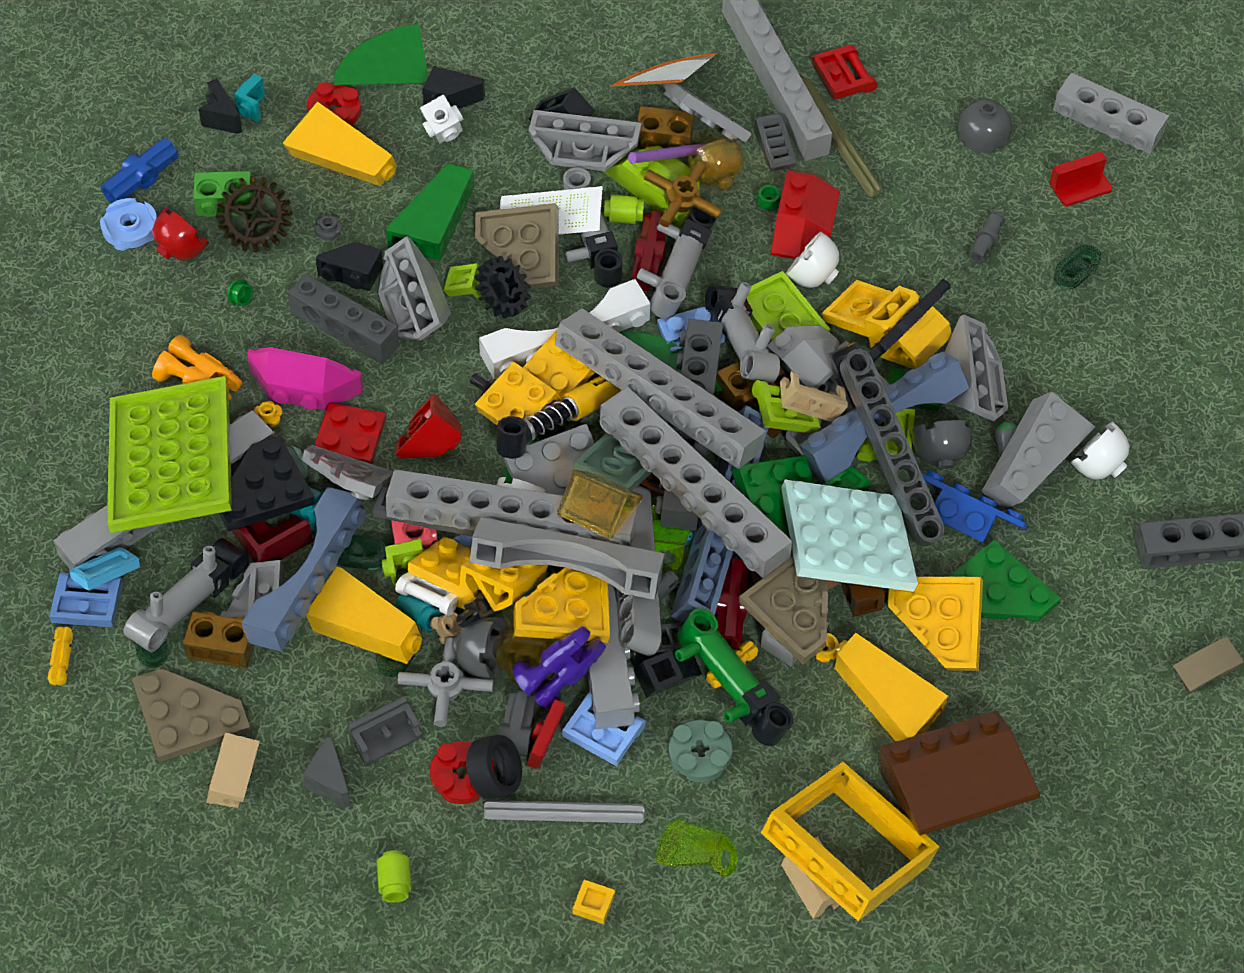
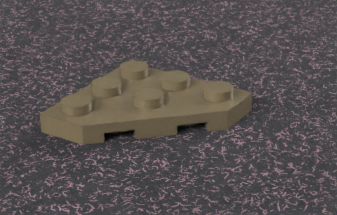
[475,203,559,289]
[739,556,828,665]
[131,669,251,763]

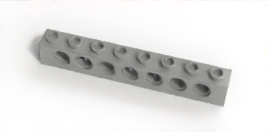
[555,308,766,469]
[600,387,793,578]
[386,469,637,547]

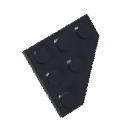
[219,436,314,532]

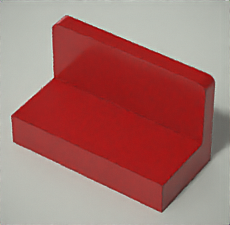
[1049,151,1113,207]

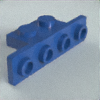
[922,470,1029,543]

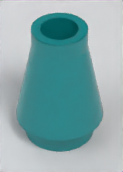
[396,594,442,631]

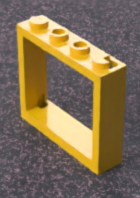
[761,762,940,921]

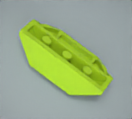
[602,145,700,228]

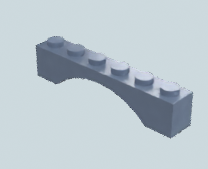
[799,351,969,482]
[241,487,366,652]

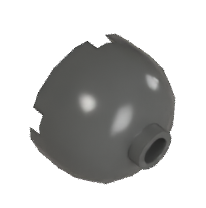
[957,99,1011,153]
[911,420,972,469]
[453,616,509,680]

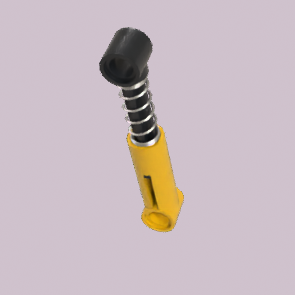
[496,376,622,459]

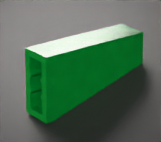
[386,163,474,261]

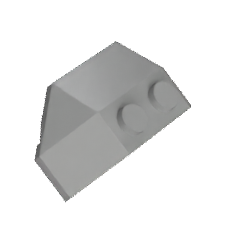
[529,110,642,171]
[378,236,451,340]
[945,314,1008,421]

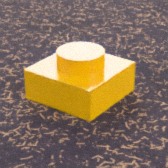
[573,880,615,924]

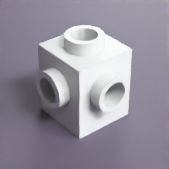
[420,94,463,143]

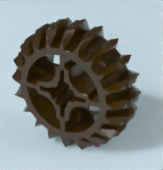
[216,176,293,253]

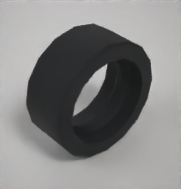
[466,735,522,799]

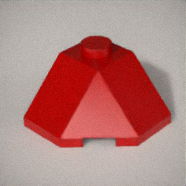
[395,393,462,459]

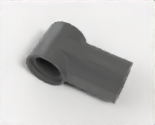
[498,691,536,756]

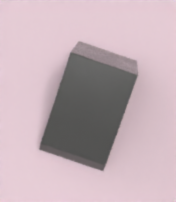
[302,737,351,808]

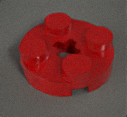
[306,82,361,126]
[430,741,494,804]

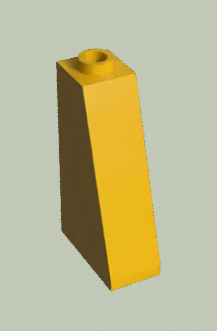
[283,102,397,186]
[306,566,422,664]
[834,633,948,741]

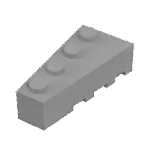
[981,391,1095,509]

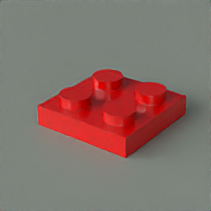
[315,403,386,464]

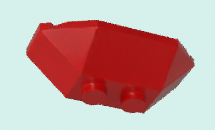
[771,169,840,259]

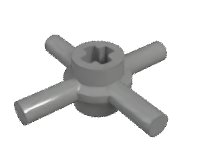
[398,638,493,727]

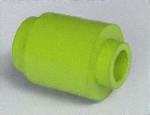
[604,195,644,224]
[376,850,412,903]

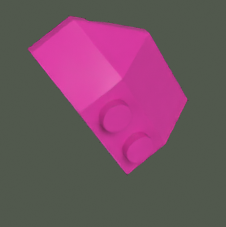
[247,347,363,410]

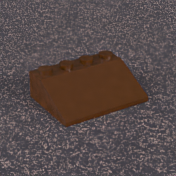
[879,711,1040,835]

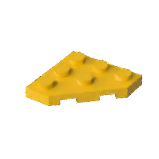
[513,567,610,643]
[888,577,983,671]

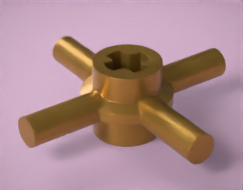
[644,161,722,228]

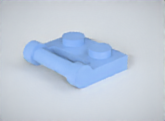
[562,692,646,766]

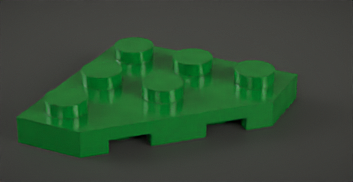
[732,456,815,543]
[949,540,1061,622]

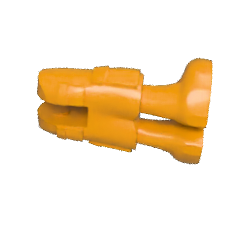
[152,335,243,401]

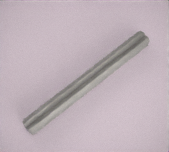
[484,800,645,823]

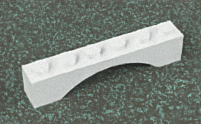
[479,279,650,379]

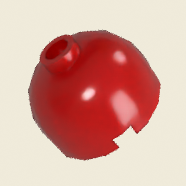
[152,206,209,261]

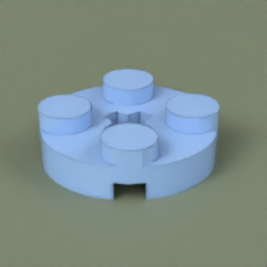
[100,198,157,251]

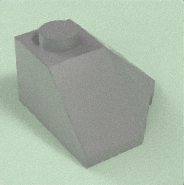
[767,326,839,389]

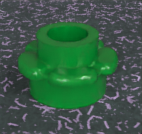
[755,185,782,210]
[227,279,253,306]

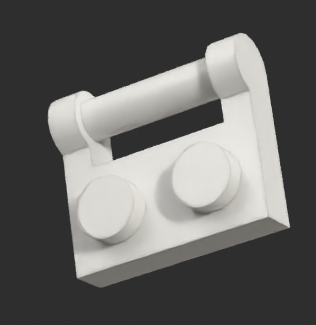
[395,573,458,616]

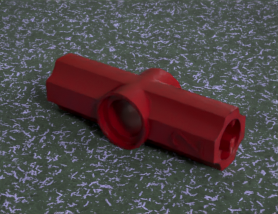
[631,211,666,292]
[715,558,749,649]

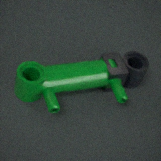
[675,608,794,746]

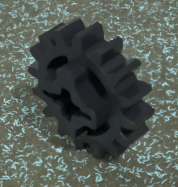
[474,256,531,319]

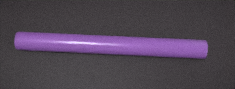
[628,143,707,164]

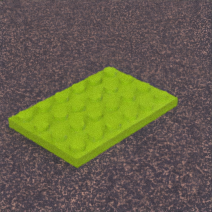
[107,376,232,533]

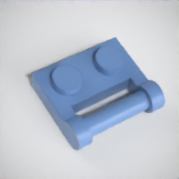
[49,572,123,628]

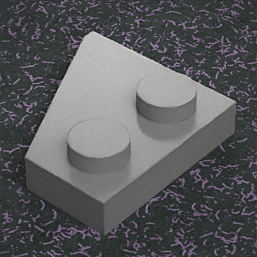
[220,560,284,618]

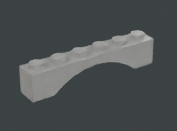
[470,517,665,600]

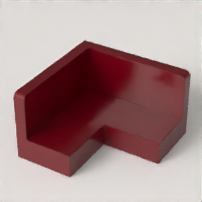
[232,515,313,563]

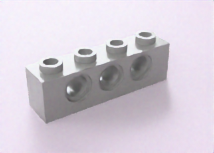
[1053,73,1169,154]

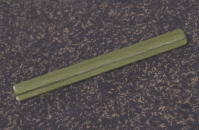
[802,77,882,198]

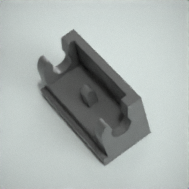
[348,696,422,766]

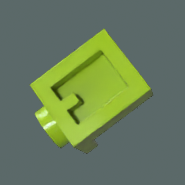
[443,263,485,302]
[382,539,425,586]

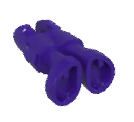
[512,626,606,709]

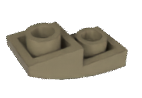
[1173,636,1244,694]

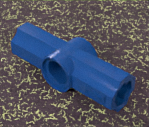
[100,138,179,203]

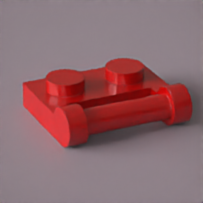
[812,45,878,100]

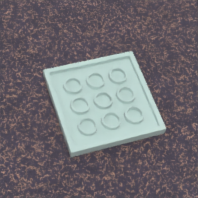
[781,480,918,592]

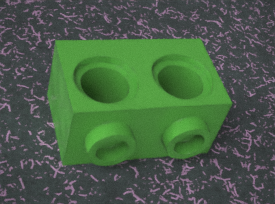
[193,171,253,217]

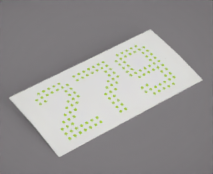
[500,186,602,234]

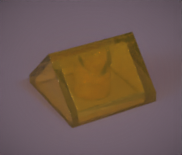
[557,470,643,539]

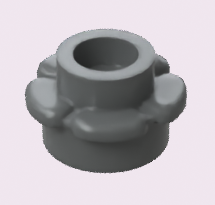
[315,216,342,241]

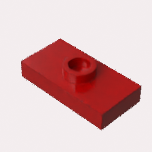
[527,699,565,769]

